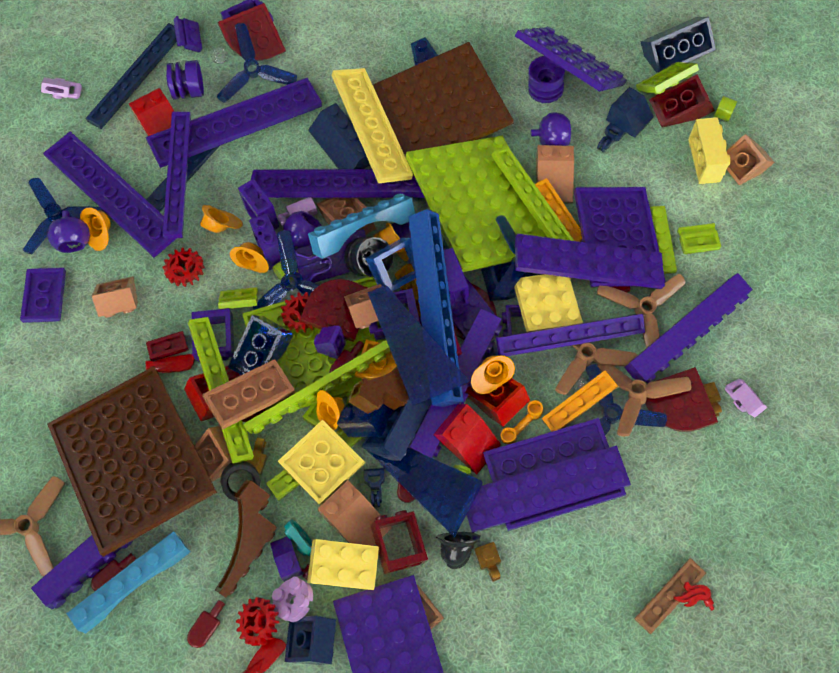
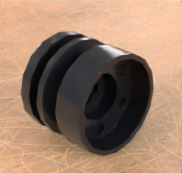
[344,237,393,277]

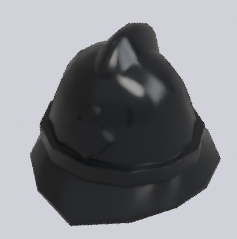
[436,532,481,569]

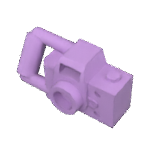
[41,77,82,99]
[277,198,318,226]
[725,379,767,418]

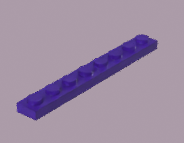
[163,112,191,238]
[496,314,645,356]

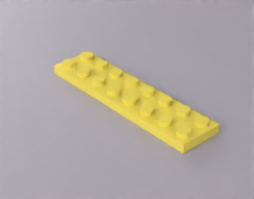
[331,68,413,183]

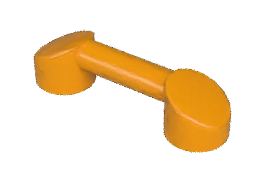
[500,400,543,445]

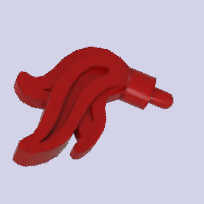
[673,582,714,611]

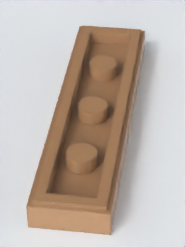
[634,558,706,634]

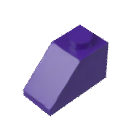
[314,326,346,359]
[270,536,303,582]

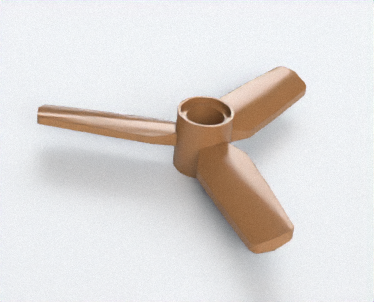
[597,274,686,348]
[555,343,637,395]
[597,364,691,437]
[0,476,65,577]

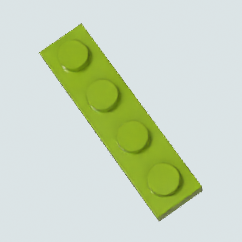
[650,206,677,274]

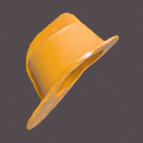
[200,205,243,233]
[80,208,111,251]
[374,222,409,261]
[230,242,269,273]
[471,355,515,394]
[316,390,346,430]

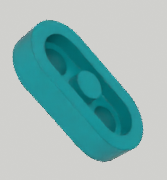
[284,519,312,556]

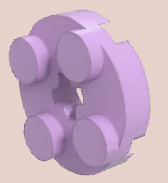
[272,577,313,622]

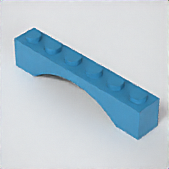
[308,194,415,259]
[66,531,191,634]

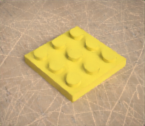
[513,275,583,332]
[278,420,365,506]

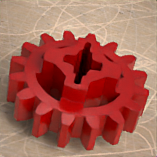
[163,247,205,287]
[281,292,314,333]
[236,597,279,646]

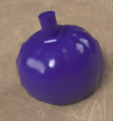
[530,112,571,146]
[47,211,90,253]
[283,211,322,252]

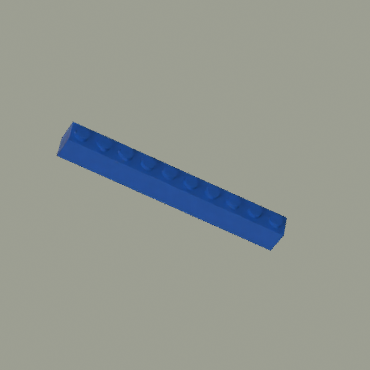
[409,209,464,407]

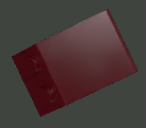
[649,74,715,127]

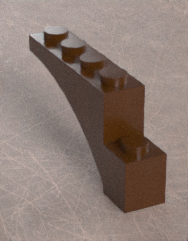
[348,337,425,414]
[215,480,277,598]

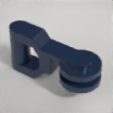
[597,123,626,152]
[364,468,385,507]

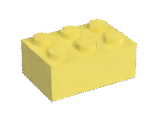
[688,117,730,184]
[307,539,379,590]

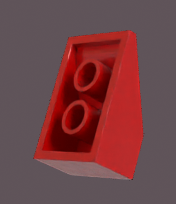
[128,88,175,136]
[184,361,247,422]
[466,378,530,427]
[433,404,501,475]

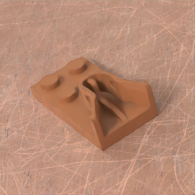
[203,359,295,430]

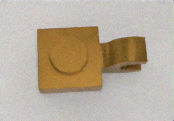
[703,382,722,417]
[244,437,268,475]
[474,542,501,582]

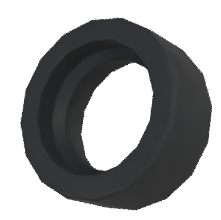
[220,461,261,502]

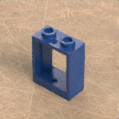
[365,238,416,293]

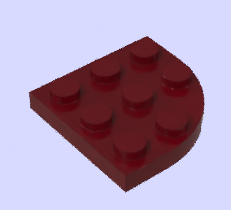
[218,3,286,61]
[299,279,368,342]
[645,367,718,432]

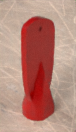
[145,354,195,373]
[242,638,286,673]

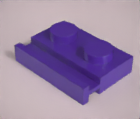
[174,16,203,52]

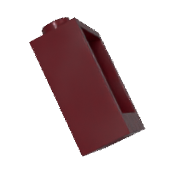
[371,510,428,574]

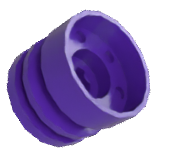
[528,56,565,103]
[166,60,204,100]

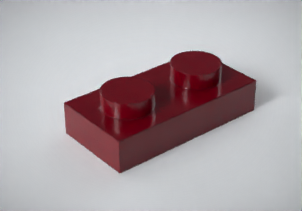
[146,331,189,361]

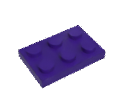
[20,268,66,323]

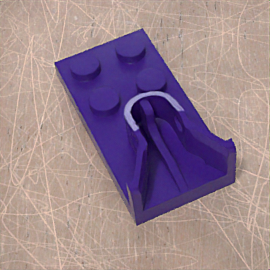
[292,228,366,288]

